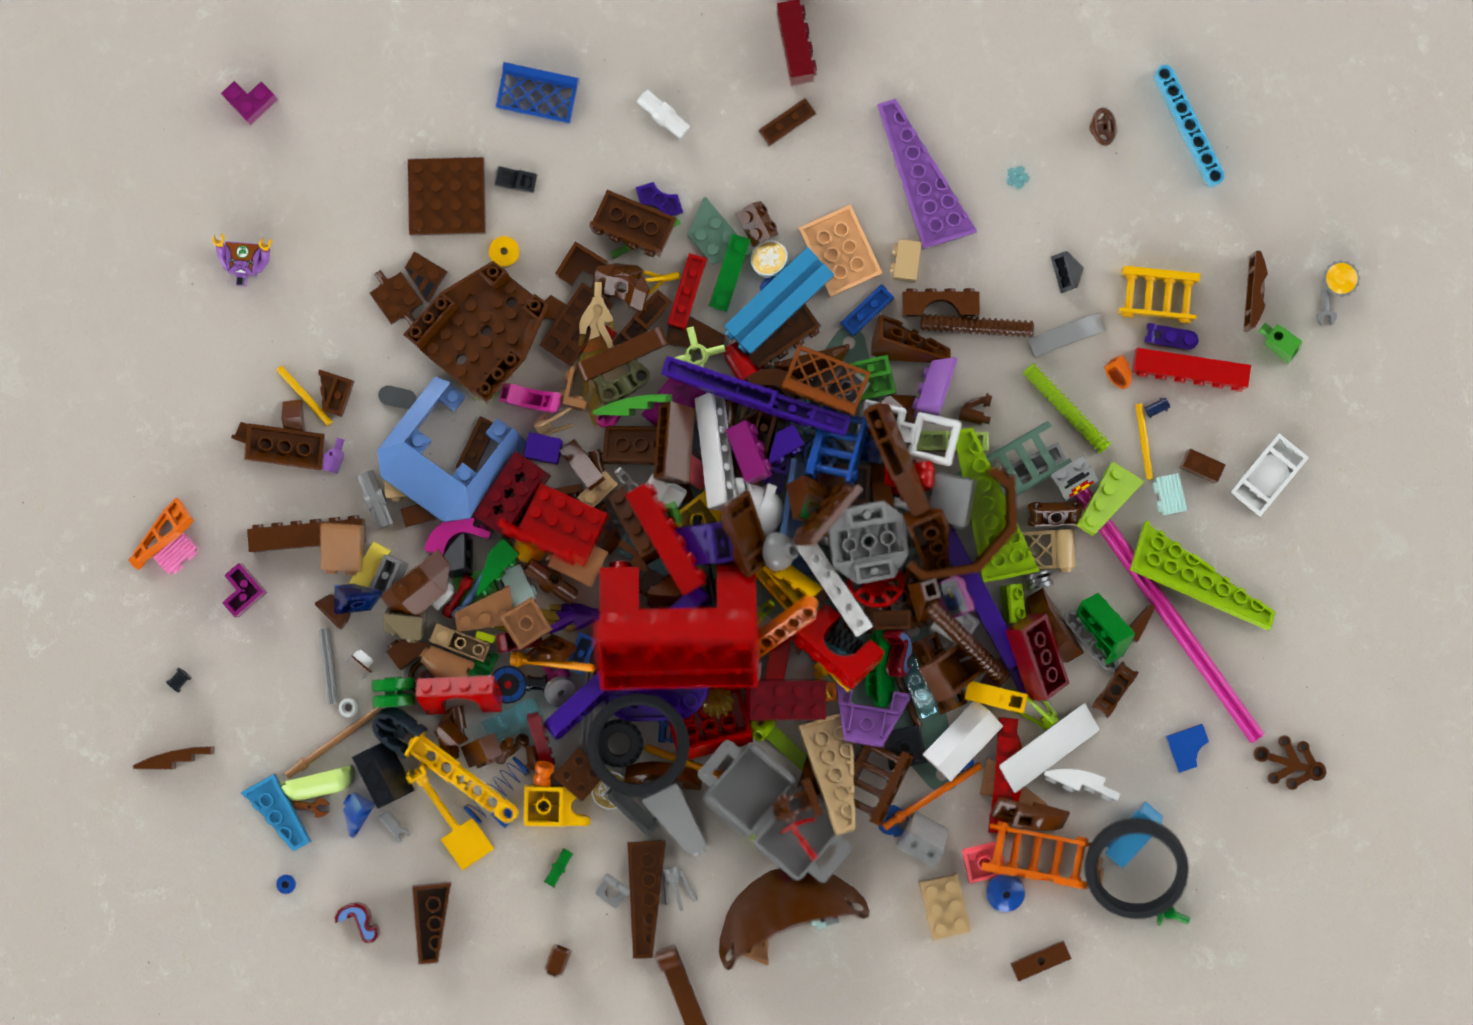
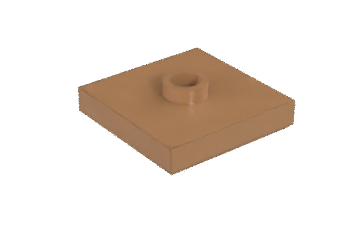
[499,597,553,650]

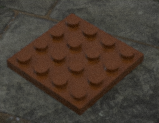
[408,157,486,236]

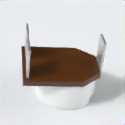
[345,649,375,679]

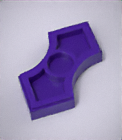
[635,182,683,216]

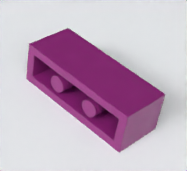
[726,420,772,485]

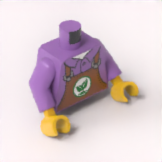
[212,233,273,287]

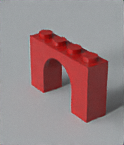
[794,604,885,689]
[416,676,503,715]

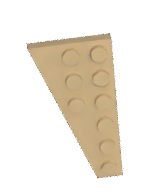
[798,713,855,836]

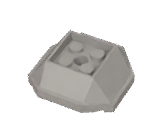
[828,501,909,584]

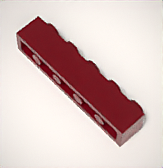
[527,712,556,769]

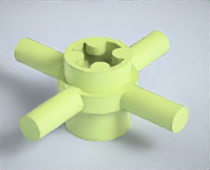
[673,326,726,367]

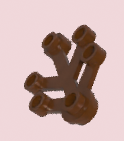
[1253,735,1326,790]

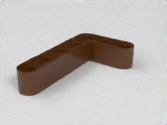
[655,944,707,1025]

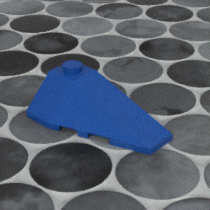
[343,792,375,838]

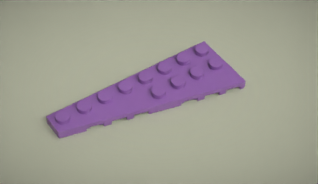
[877,99,977,249]

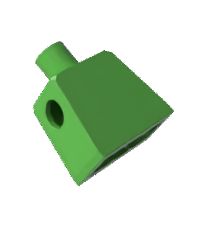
[1258,323,1303,364]

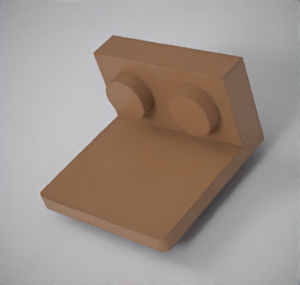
[560,366,589,412]

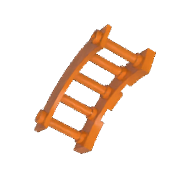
[981,821,1091,889]

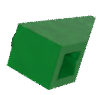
[476,538,520,596]

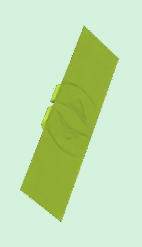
[766,726,807,771]

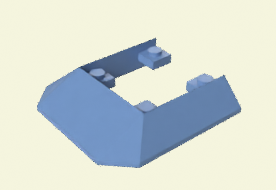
[377,376,526,522]

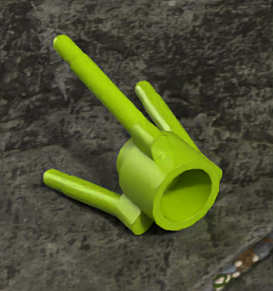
[1016,697,1060,730]

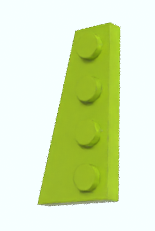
[1076,461,1145,536]

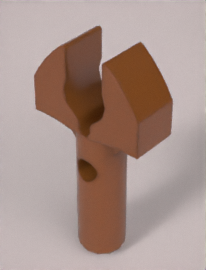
[293,797,330,818]

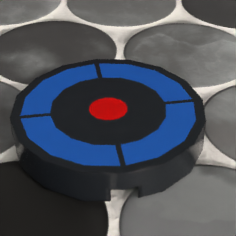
[491,666,527,704]

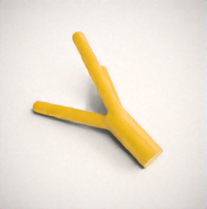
[643,270,680,296]

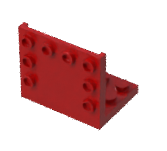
[498,483,609,567]

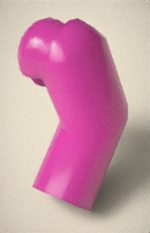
[596,415,621,428]

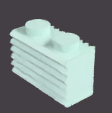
[1152,473,1187,516]

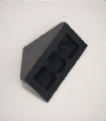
[1051,251,1084,293]

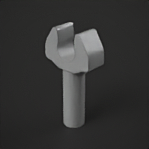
[1316,290,1337,326]

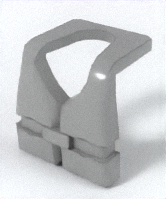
[596,874,631,908]

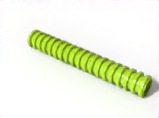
[1022,363,1111,454]

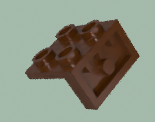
[553,747,601,801]

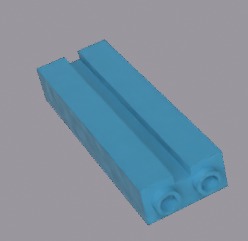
[724,247,834,356]

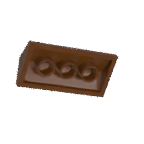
[244,423,325,470]

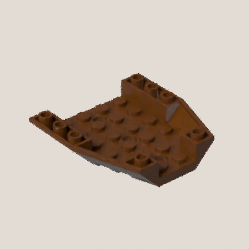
[403,261,549,403]

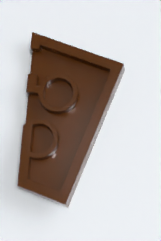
[666,316,725,355]

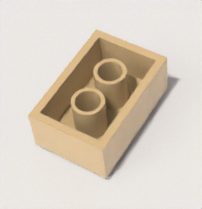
[919,873,971,940]

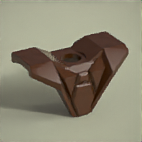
[592,263,650,312]

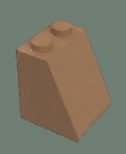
[321,523,365,575]
[545,546,608,587]

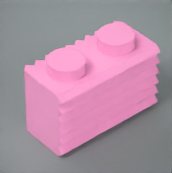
[153,532,199,574]

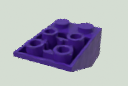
[676,521,735,565]

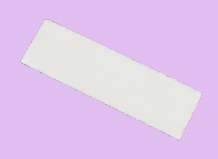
[999,703,1100,793]

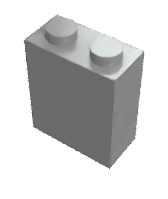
[930,472,977,529]

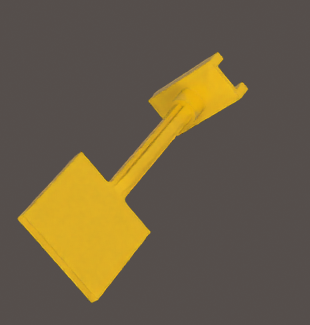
[406,762,494,871]

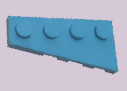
[241,774,312,851]

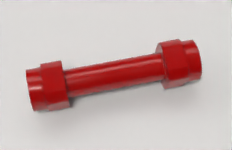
[442,575,474,618]

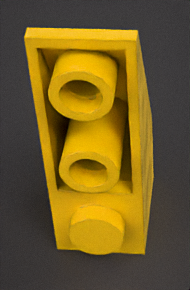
[964,681,1028,713]

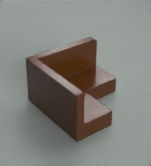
[555,241,609,287]

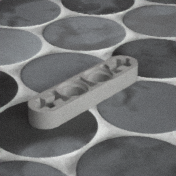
[1064,610,1119,672]

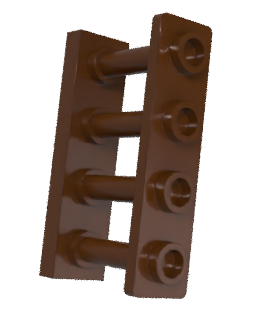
[854,744,914,826]

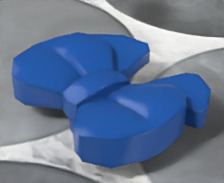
[878,805,909,837]

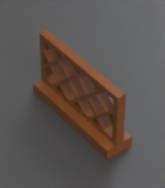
[781,345,871,417]

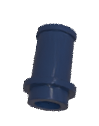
[1144,397,1170,418]

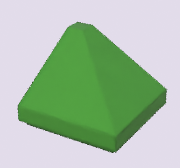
[665,501,682,525]

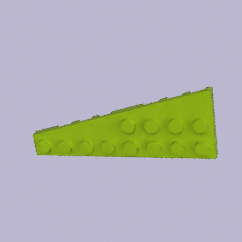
[1130,520,1276,631]

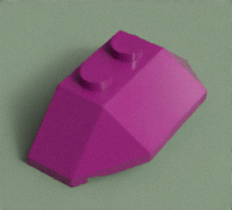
[641,378,707,426]

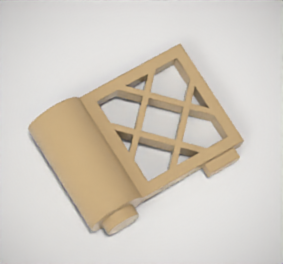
[1022,529,1076,574]

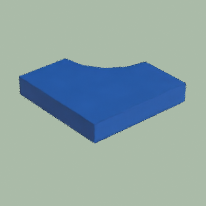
[1165,724,1209,773]

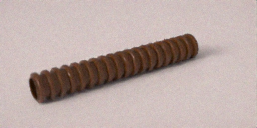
[921,314,1034,338]
[923,599,1009,684]

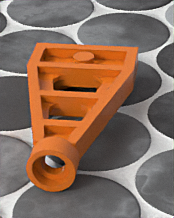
[128,497,194,570]

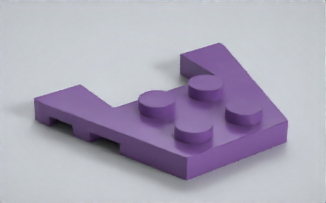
[836,682,911,747]

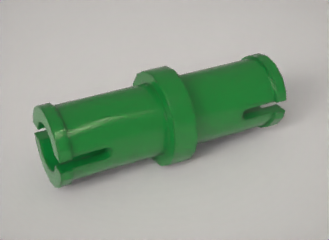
[544,848,574,888]

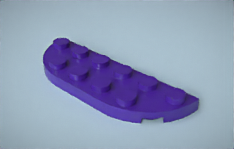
[602,687,709,721]

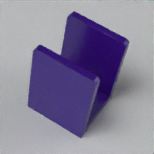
[524,432,563,465]

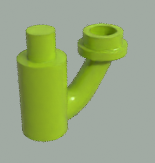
[749,720,776,742]

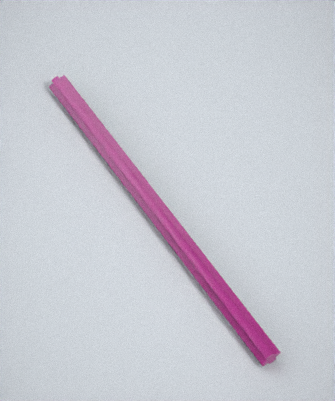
[1074,488,1265,743]

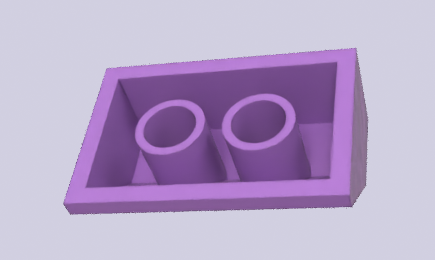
[912,357,957,424]

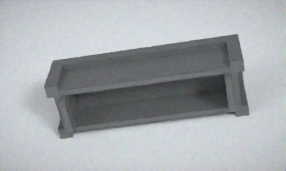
[604,788,659,836]

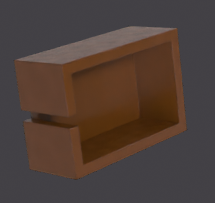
[918,642,984,702]

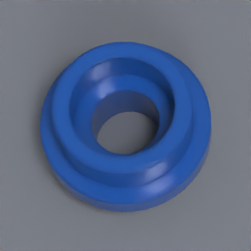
[276,874,296,894]

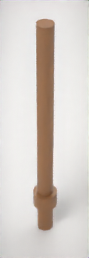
[285,707,382,779]

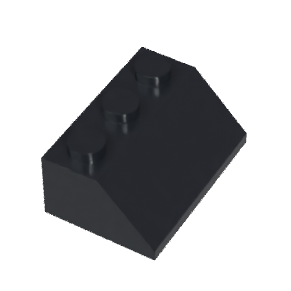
[352,743,415,809]

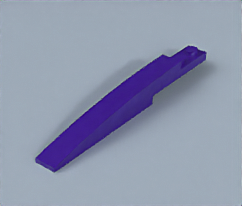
[661,356,851,437]
[949,524,1027,694]

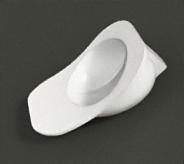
[744,483,784,538]

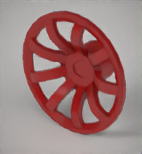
[847,569,904,608]

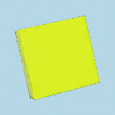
[475,631,496,643]

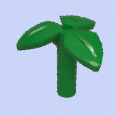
[1157,907,1190,926]

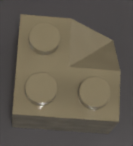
[383,607,427,643]

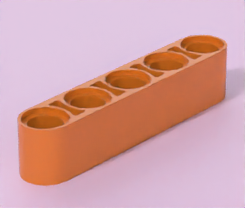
[758,596,818,659]

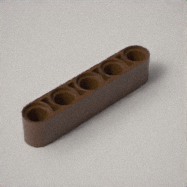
[576,327,668,382]

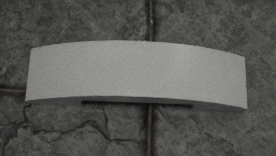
[1028,313,1106,357]

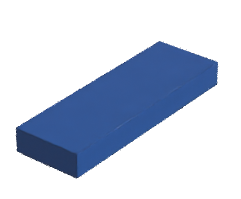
[840,284,895,337]

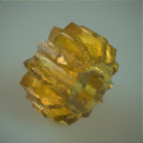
[702,687,734,719]

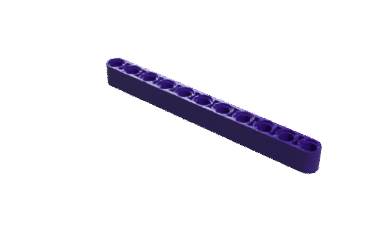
[543,587,712,740]

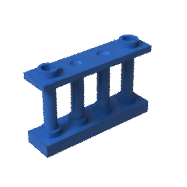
[805,406,869,484]

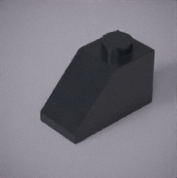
[443,533,473,579]

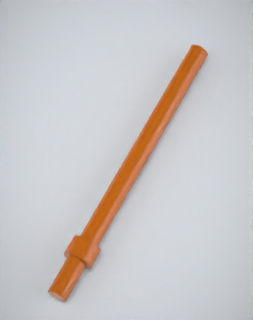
[882,762,983,830]

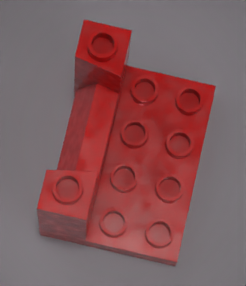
[595,561,758,690]

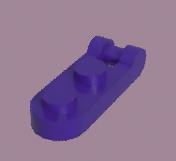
[1144,323,1199,350]

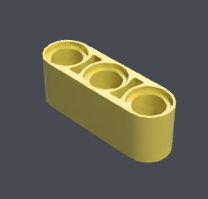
[347,541,391,599]

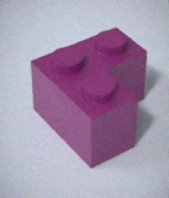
[220,80,278,125]
[222,563,268,618]

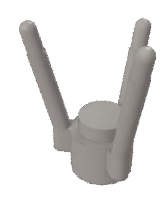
[662,866,697,911]

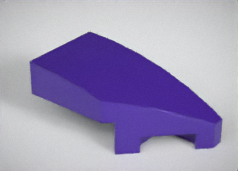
[765,459,791,495]

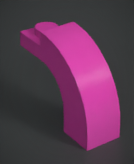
[499,383,561,414]
[424,518,492,554]

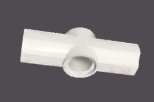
[637,89,691,139]

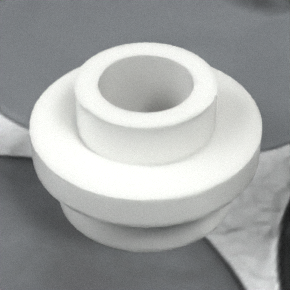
[339,698,358,717]

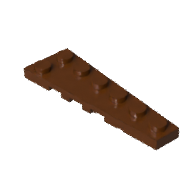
[627,840,666,959]

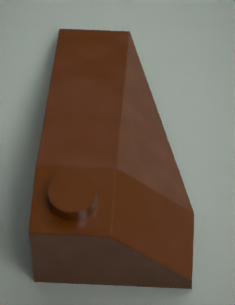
[871,314,951,363]
[902,508,950,583]

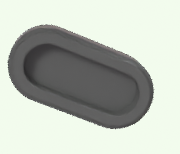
[378,386,417,409]

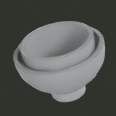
[763,532,798,571]

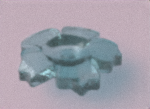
[1006,166,1030,189]

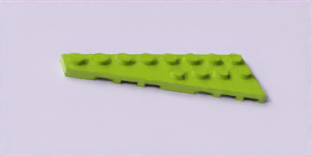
[956,427,1039,583]

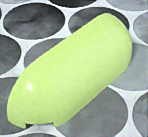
[280,765,354,801]

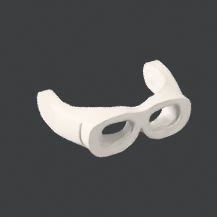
[614,467,638,492]

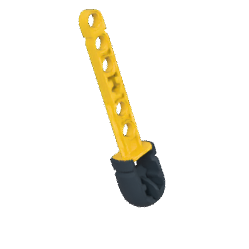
[372,707,518,823]

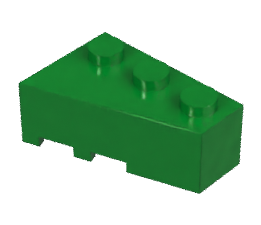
[1076,593,1135,665]

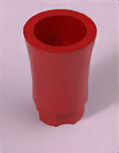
[723,342,760,382]

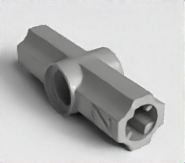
[357,470,394,530]

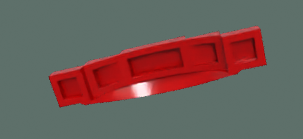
[988,717,1022,834]

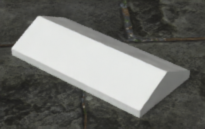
[923,701,1003,782]

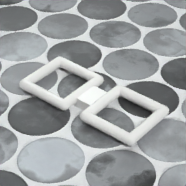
[854,399,961,466]

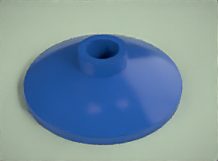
[986,874,1025,912]

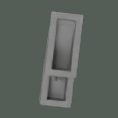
[1004,442,1066,482]

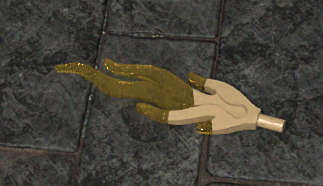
[578,282,615,426]

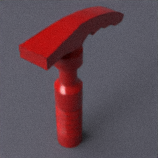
[780,818,818,861]

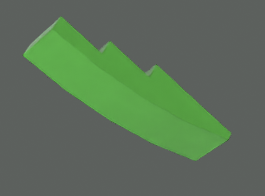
[593,394,672,416]

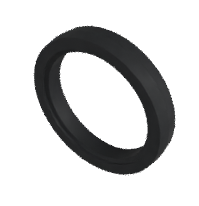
[587,693,690,797]
[1085,818,1189,919]

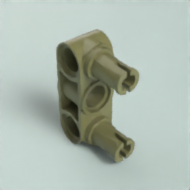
[592,359,650,405]

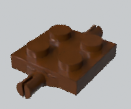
[369,270,423,326]

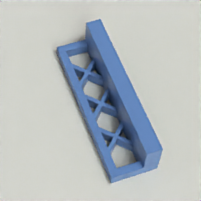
[780,458,807,539]

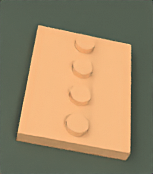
[799,204,883,298]

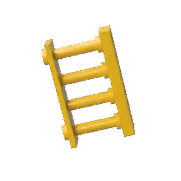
[1117,265,1201,324]

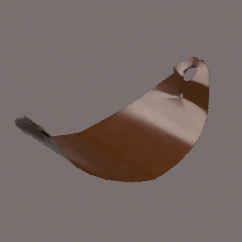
[719,868,870,970]

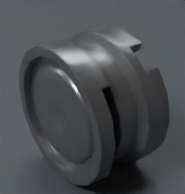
[1024,570,1054,591]

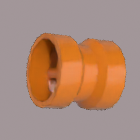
[533,761,555,787]

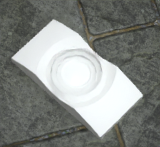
[1230,433,1309,517]

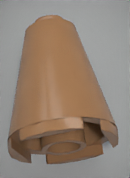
[420,645,475,678]

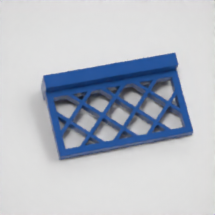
[496,62,580,123]

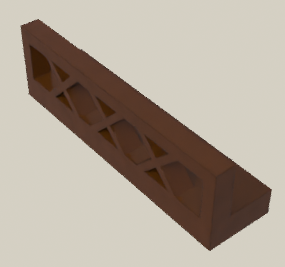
[913,633,967,715]

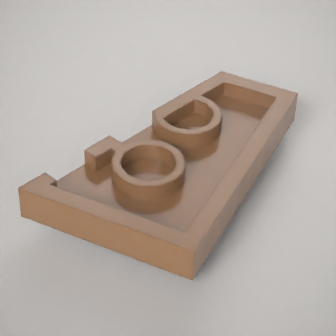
[455,585,513,632]

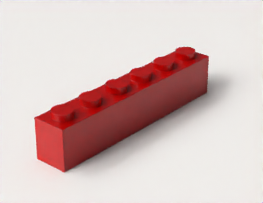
[1132,347,1251,392]
[625,482,706,596]

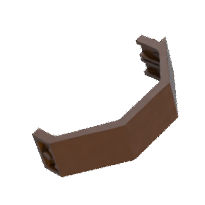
[905,466,1017,580]

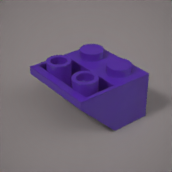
[769,424,804,466]

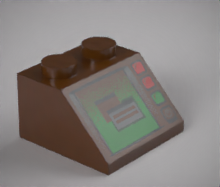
[786,475,830,523]

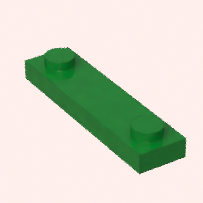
[708,233,751,312]

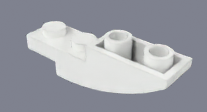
[1042,768,1120,802]

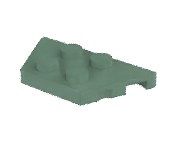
[687,197,752,264]

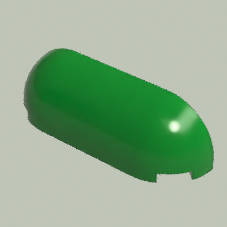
[865,630,895,707]

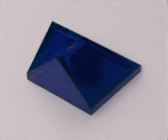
[334,584,382,615]

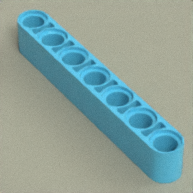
[1154,65,1225,187]

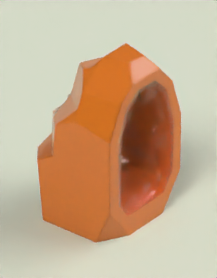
[1104,355,1132,389]

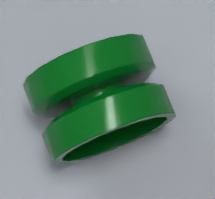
[371,677,416,707]

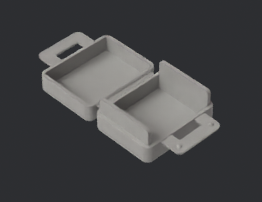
[698,740,852,883]

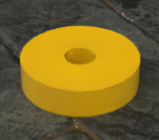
[489,236,520,267]

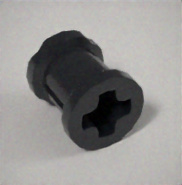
[166,667,192,693]
[526,675,547,692]

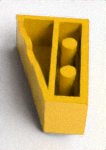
[756,565,823,610]

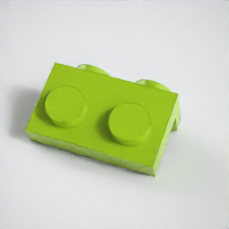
[1000,584,1026,624]

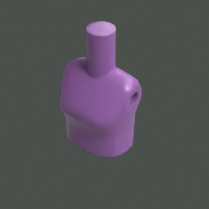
[322,437,344,474]

